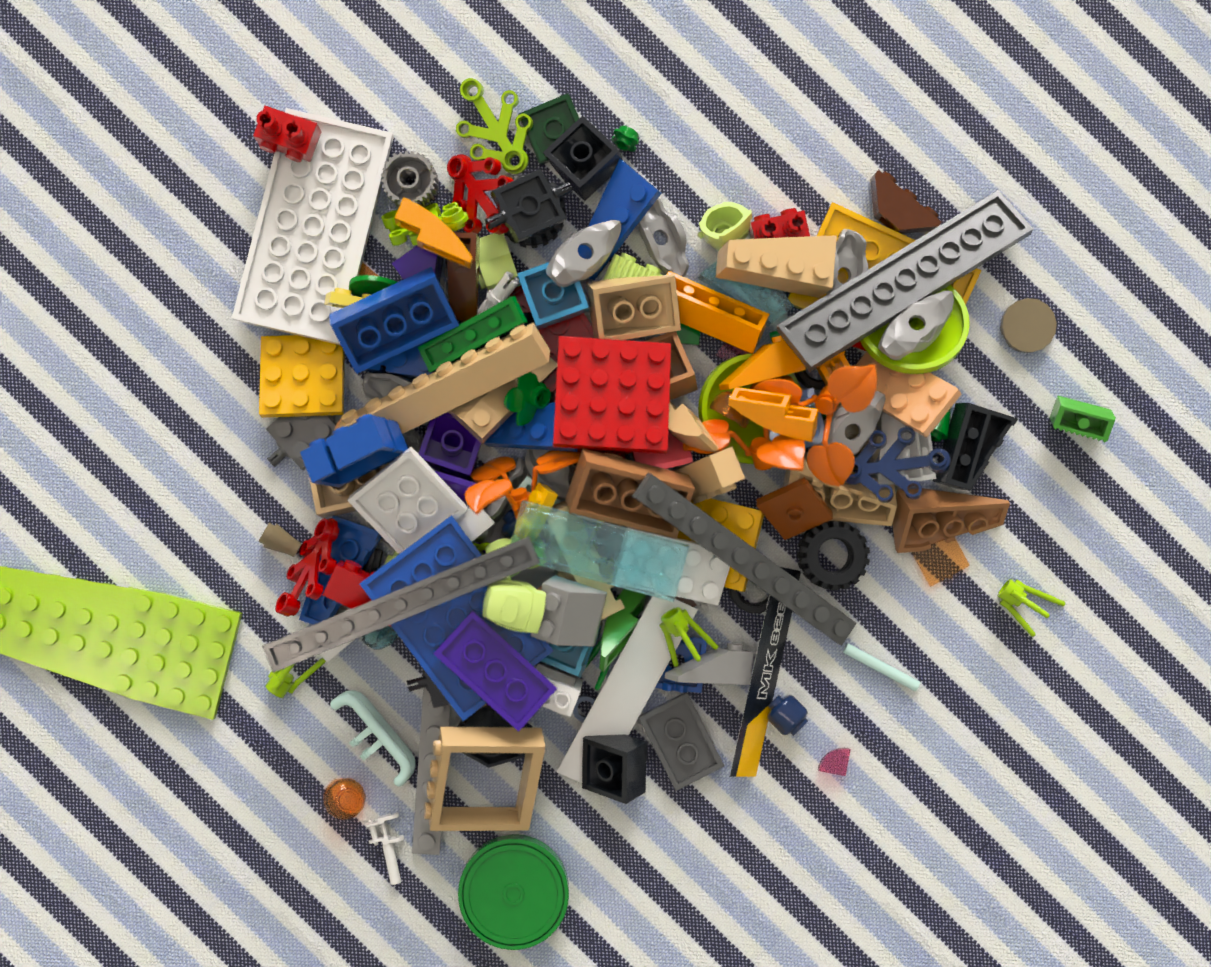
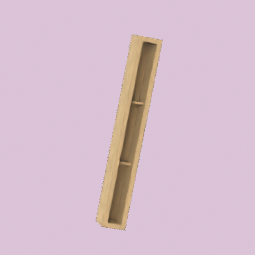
[339,323,550,434]

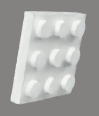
[347,447,468,554]

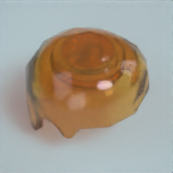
[710,391,750,429]
[322,778,366,820]

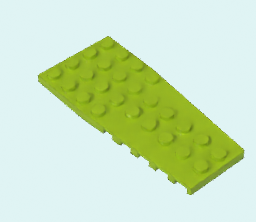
[0,566,243,720]

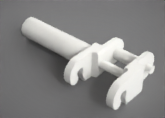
[365,812,404,885]

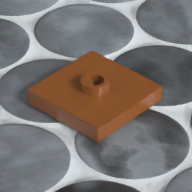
[756,477,833,540]

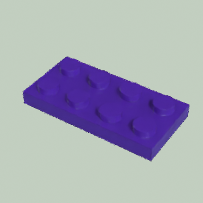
[433,611,558,732]

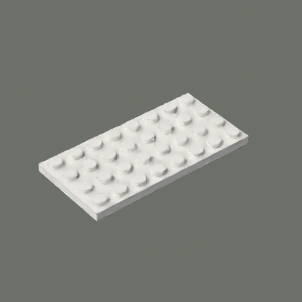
[232,108,394,345]

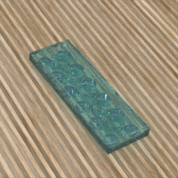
[511,500,689,602]

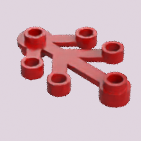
[447,154,514,235]
[275,518,339,617]

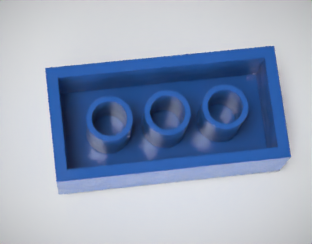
[329,267,459,374]

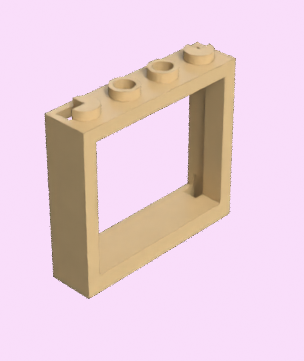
[424,727,546,831]

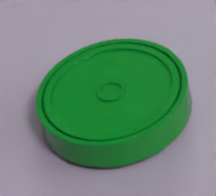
[458,834,569,950]

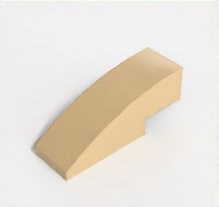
[668,400,719,452]

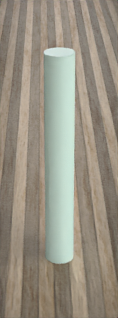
[843,643,920,691]

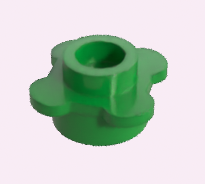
[611,126,639,152]

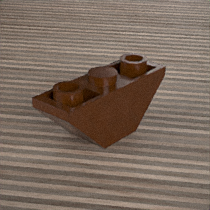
[870,169,942,234]

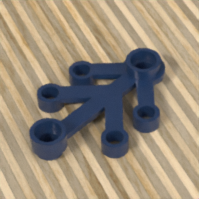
[845,427,950,503]

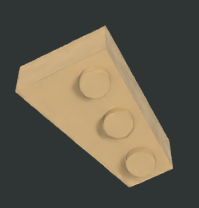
[674,447,745,504]

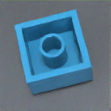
[517,262,589,330]

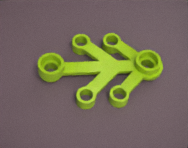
[456,78,533,175]
[381,202,469,246]

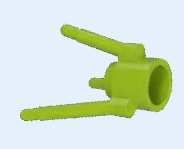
[997,579,1065,637]
[659,607,718,667]
[265,658,326,698]

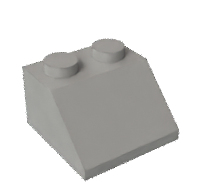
[531,575,607,646]

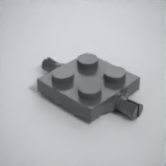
[266,415,336,470]

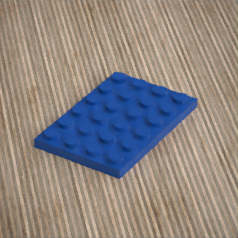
[360,515,554,721]

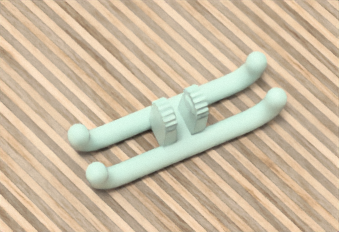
[330,690,416,787]

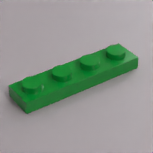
[418,296,527,373]

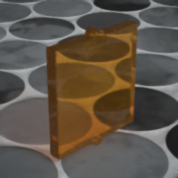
[911,539,970,587]

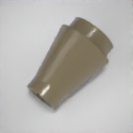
[258,522,302,557]

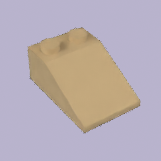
[587,275,681,340]

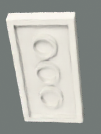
[612,527,730,605]

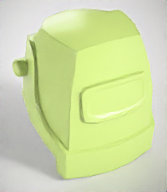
[698,202,752,251]
[482,576,546,634]

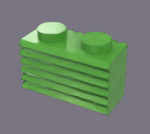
[1050,396,1116,443]

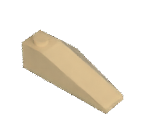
[448,357,557,444]

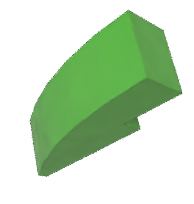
[599,585,646,672]

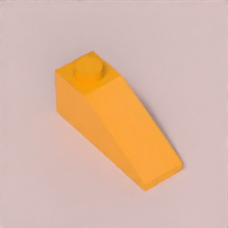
[719,336,806,390]

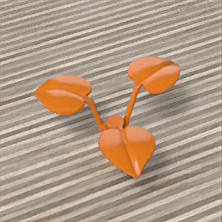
[753,365,877,486]
[683,375,805,471]
[465,450,581,520]

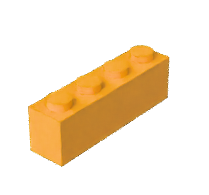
[667,271,770,354]

